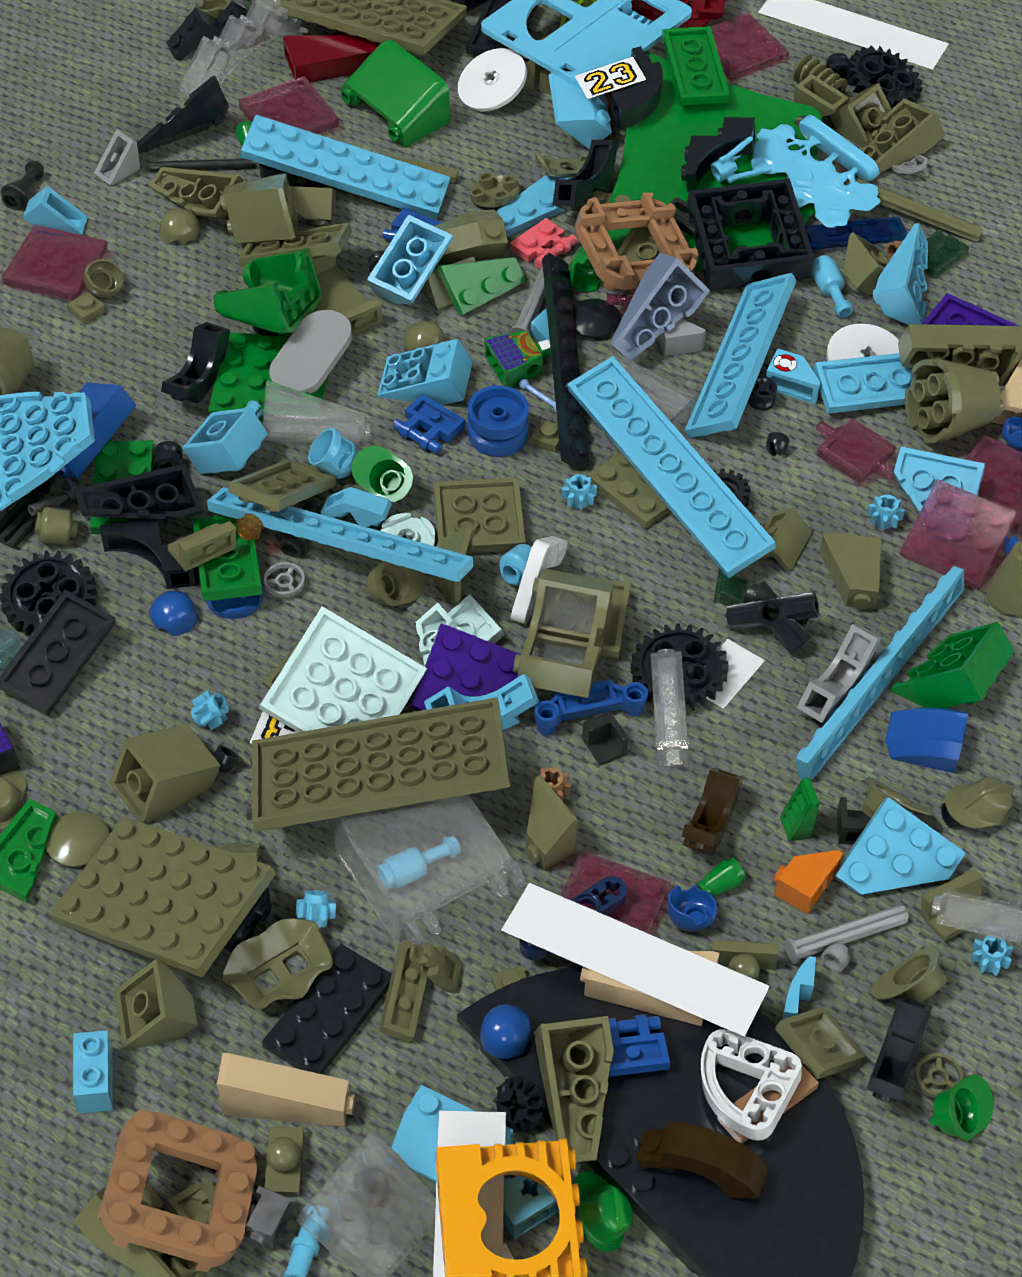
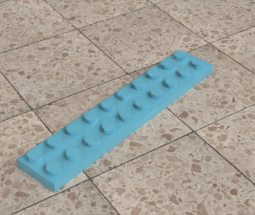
[567,356,776,578]

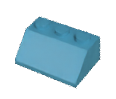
[548,71,612,149]
[367,215,454,304]
[388,1085,513,1182]

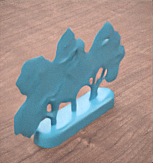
[751,115,881,228]

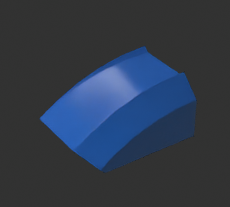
[885,707,968,774]

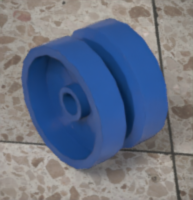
[468,385,529,457]

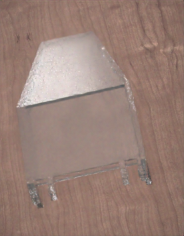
[328,794,526,946]

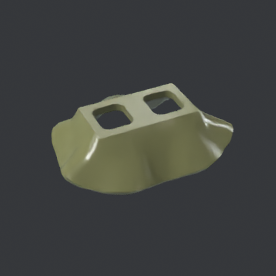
[222,918,333,1010]

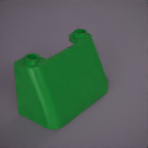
[341,39,450,148]
[213,248,322,334]

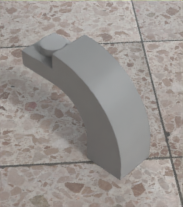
[797,623,881,723]

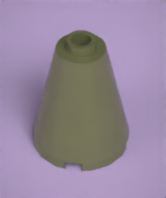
[986,541,1022,618]

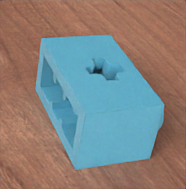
[73,1030,113,1114]
[503,1176,559,1239]

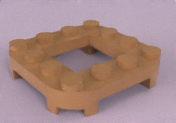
[575,192,698,291]
[97,1110,257,1272]

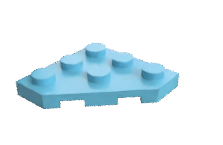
[894,447,985,546]
[833,797,966,895]

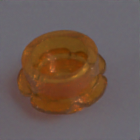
[235,513,263,540]

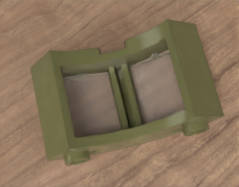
[513,569,615,698]

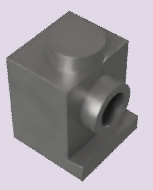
[244,1186,293,1250]

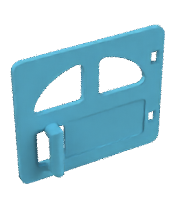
[481,0,692,90]

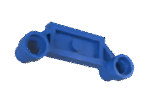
[534,679,648,735]

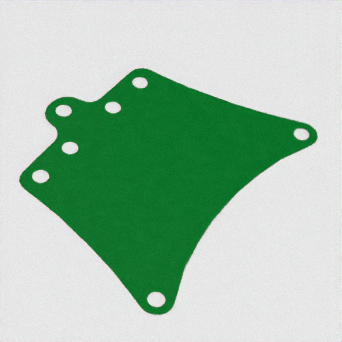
[570,51,822,272]

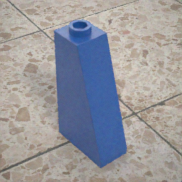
[56,382,136,478]

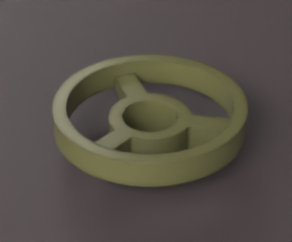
[915,1053,963,1098]

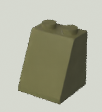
[220,173,298,243]
[110,724,221,824]

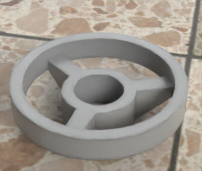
[892,155,927,174]
[264,562,305,598]

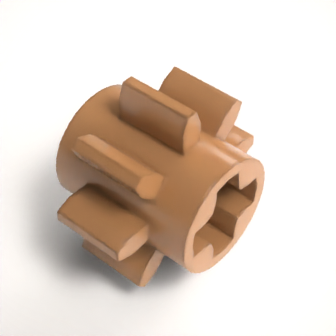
[532,766,571,801]

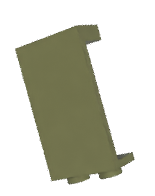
[311,255,382,336]

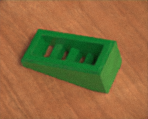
[780,777,820,841]

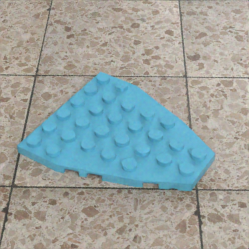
[0,392,95,511]

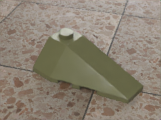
[149,167,244,217]
[434,209,508,264]
[534,1016,614,1163]
[73,1183,205,1277]

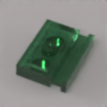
[923,228,969,279]

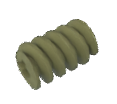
[793,54,847,93]

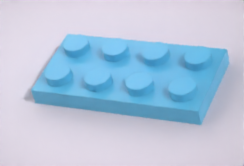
[813,353,913,414]

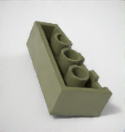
[898,324,1022,386]

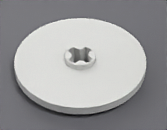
[458,48,527,112]
[826,324,899,361]

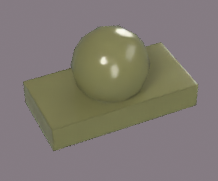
[711,940,779,980]
[264,1127,304,1197]

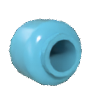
[499,544,532,587]

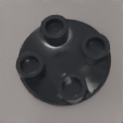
[573,299,621,341]

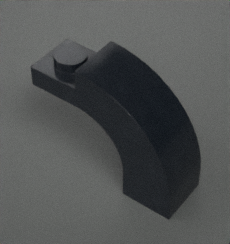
[611,46,663,128]
[161,322,231,404]

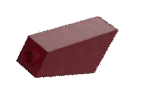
[283,35,380,85]

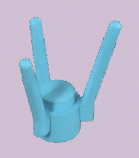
[711,136,771,184]

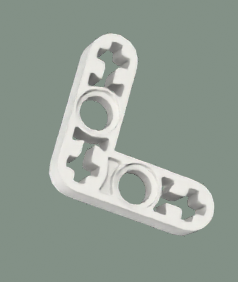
[511,536,568,625]

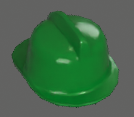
[352,446,414,503]
[928,1074,994,1141]
[573,1171,633,1252]

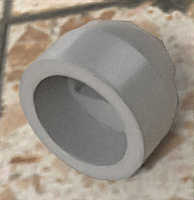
[821,943,851,973]

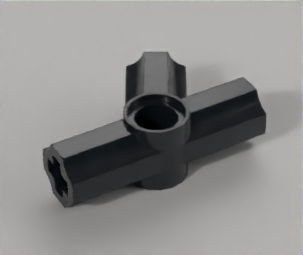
[726,591,820,654]

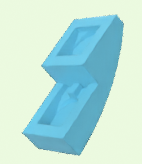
[782,956,816,1019]

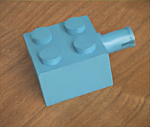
[182,401,268,474]

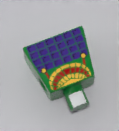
[484,331,551,388]

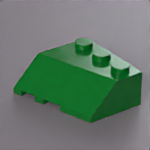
[890,621,1014,708]

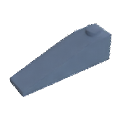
[610,253,710,361]

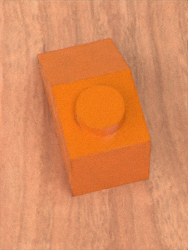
[773,850,844,914]

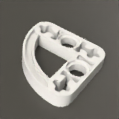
[701,1029,802,1140]

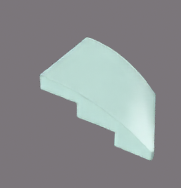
[416,594,506,666]

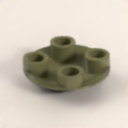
[469,172,520,208]
[46,812,109,867]

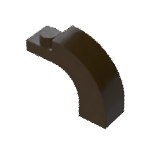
[681,767,744,855]
[636,1122,768,1198]

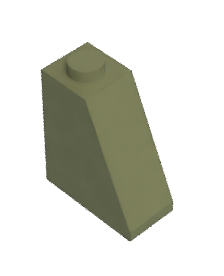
[820,532,881,610]

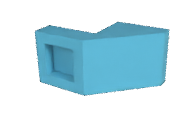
[320,487,392,527]

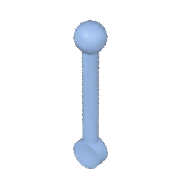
[519,379,556,412]

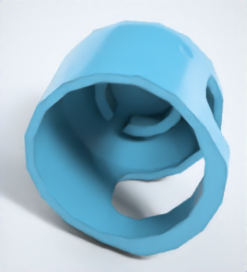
[308,428,359,479]

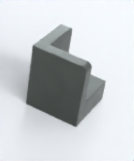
[582,711,628,765]
[836,797,871,845]

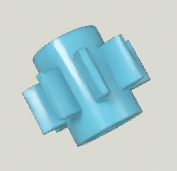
[561,474,597,510]
[867,495,905,530]
[191,690,229,730]
[296,890,336,928]
[971,933,1013,976]

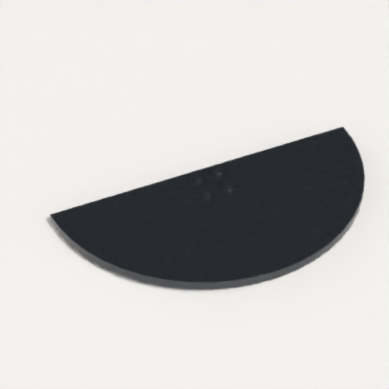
[457,966,864,1277]

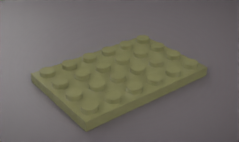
[49,816,276,977]

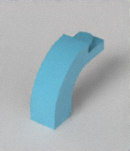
[424,674,539,730]

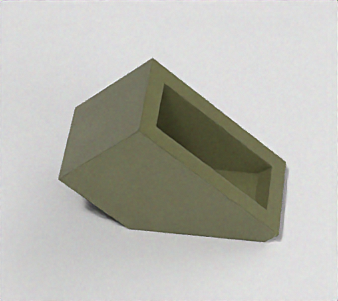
[794,74,849,117]

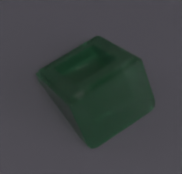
[714,568,747,605]

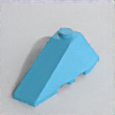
[873,223,928,325]

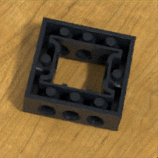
[686,178,814,291]

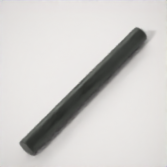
[150,158,252,172]

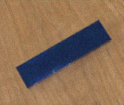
[805,217,908,250]

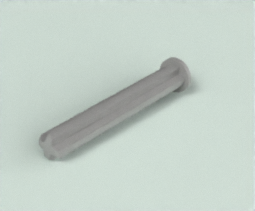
[509,266,545,336]
[785,905,909,964]

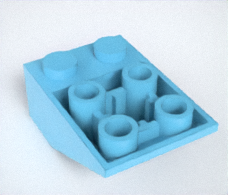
[377,339,473,405]

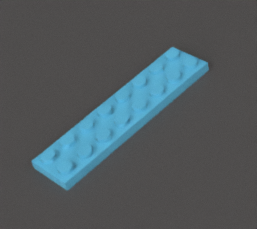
[240,115,450,219]
[685,273,796,438]

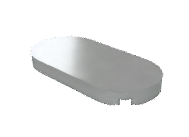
[269,310,352,397]

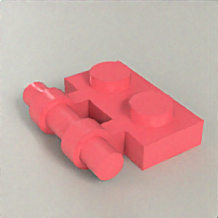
[510,218,577,269]

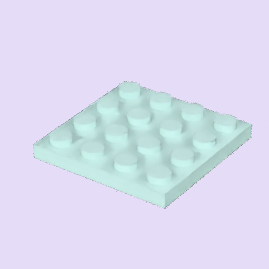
[259,607,427,732]

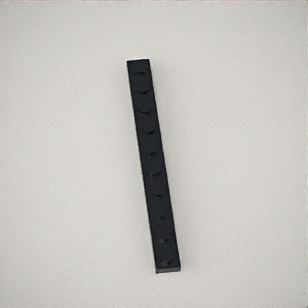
[542,253,589,471]

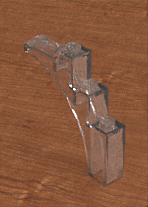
[178,0,308,96]

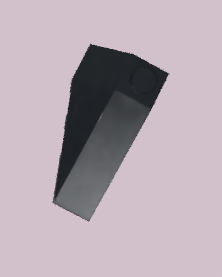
[137,75,229,154]
[74,464,204,520]

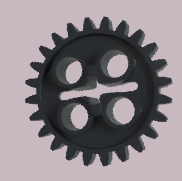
[845,45,923,109]
[0,550,98,636]
[630,623,729,712]

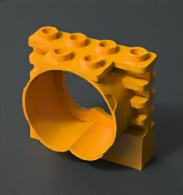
[435,1138,587,1277]

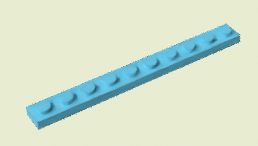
[207,487,473,582]
[796,566,964,781]

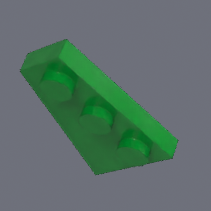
[436,257,526,316]
[0,798,57,903]

